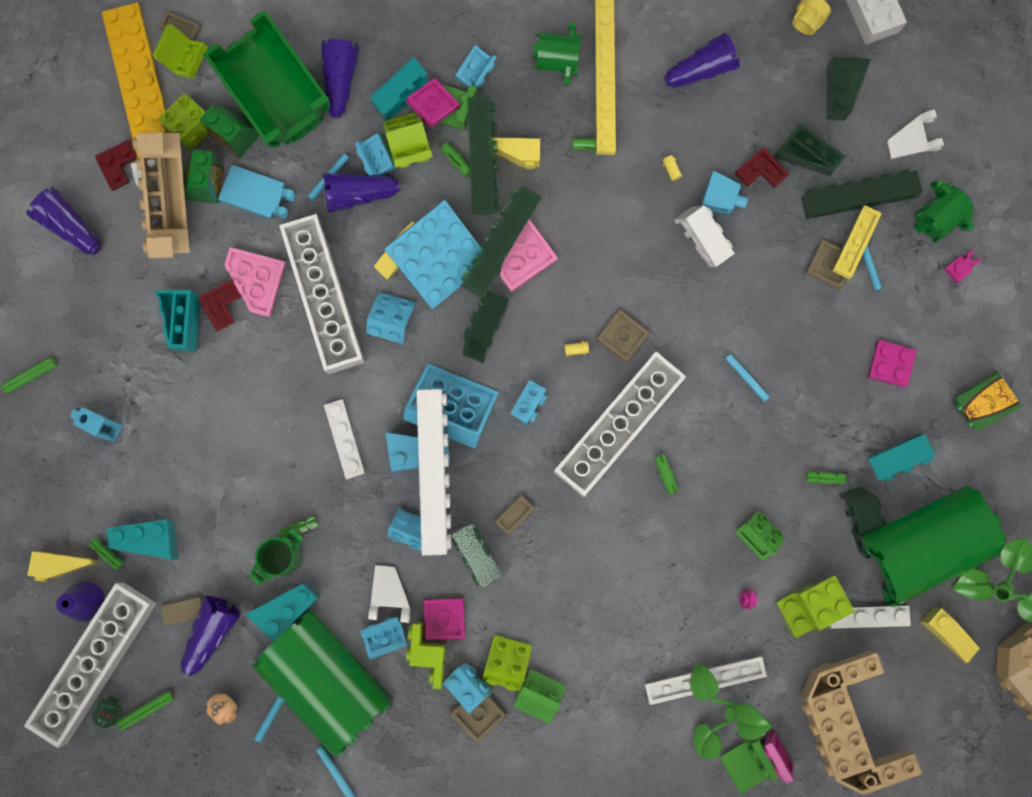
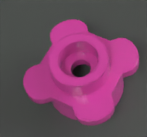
[740,589,757,610]

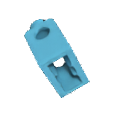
[701,171,748,215]
[71,407,123,442]

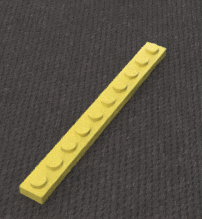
[595,0,616,155]

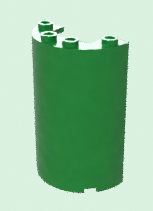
[203,10,330,147]
[861,485,1007,607]
[252,610,393,757]

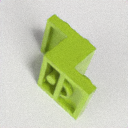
[382,112,433,168]
[775,575,855,638]
[406,622,446,689]

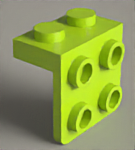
[153,24,208,79]
[159,94,209,151]
[482,636,532,691]

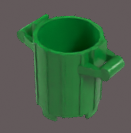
[532,22,583,86]
[914,180,975,243]
[249,528,304,586]

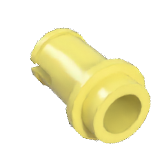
[662,155,683,181]
[564,340,589,357]

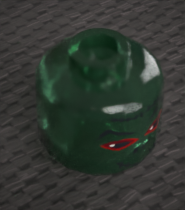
[91,696,123,729]

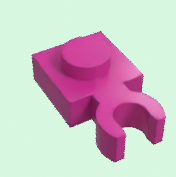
[944,250,981,283]

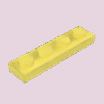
[832,205,882,279]

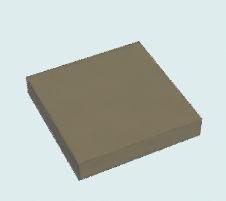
[805,239,846,290]
[596,309,650,363]
[450,696,507,744]

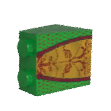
[199,105,260,159]
[183,149,224,203]
[955,370,1022,431]

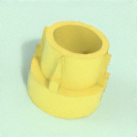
[792,0,831,35]

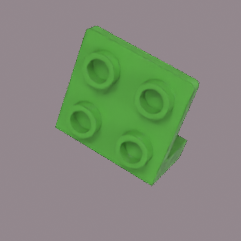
[440,84,477,131]
[720,739,779,793]

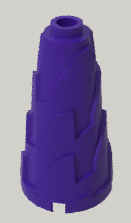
[664,33,740,89]
[321,39,359,118]
[323,173,399,213]
[26,187,101,255]
[180,595,241,676]

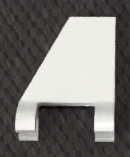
[887,110,944,159]
[368,565,410,623]

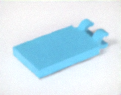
[218,165,296,220]

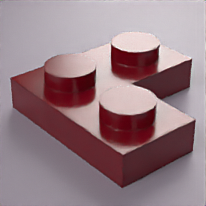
[95,140,137,191]
[735,147,789,188]
[197,280,242,332]

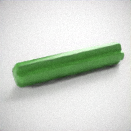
[1,357,57,394]
[117,691,174,730]

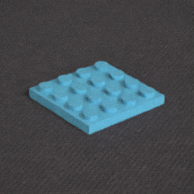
[383,200,491,309]

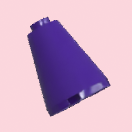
[56,582,105,622]

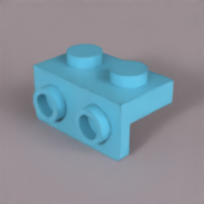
[453,45,496,88]
[355,133,396,176]
[511,380,548,426]
[387,508,422,551]
[360,617,408,660]
[443,663,492,714]

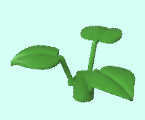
[953,538,1032,623]
[690,663,772,759]

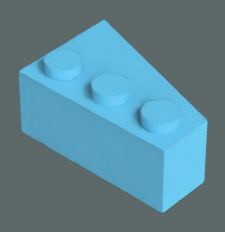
[385,432,451,473]

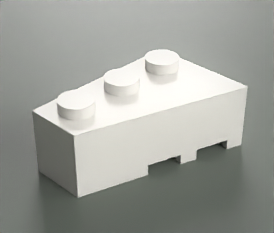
[673,205,735,267]

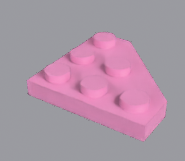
[500,213,558,292]
[224,247,286,318]

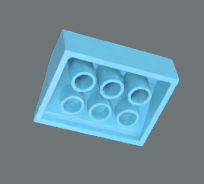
[403,364,499,449]

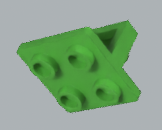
[735,510,785,561]
[514,670,566,723]

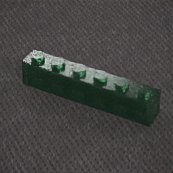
[468,96,500,216]
[801,170,923,220]
[460,185,542,298]

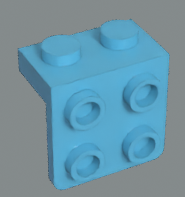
[366,293,415,344]

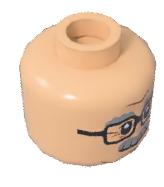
[207,694,237,725]

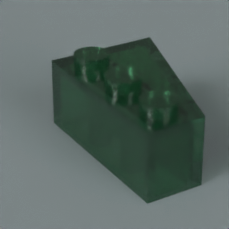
[826,57,871,121]
[774,122,846,176]
[462,291,509,364]
[839,487,886,559]
[452,523,503,588]

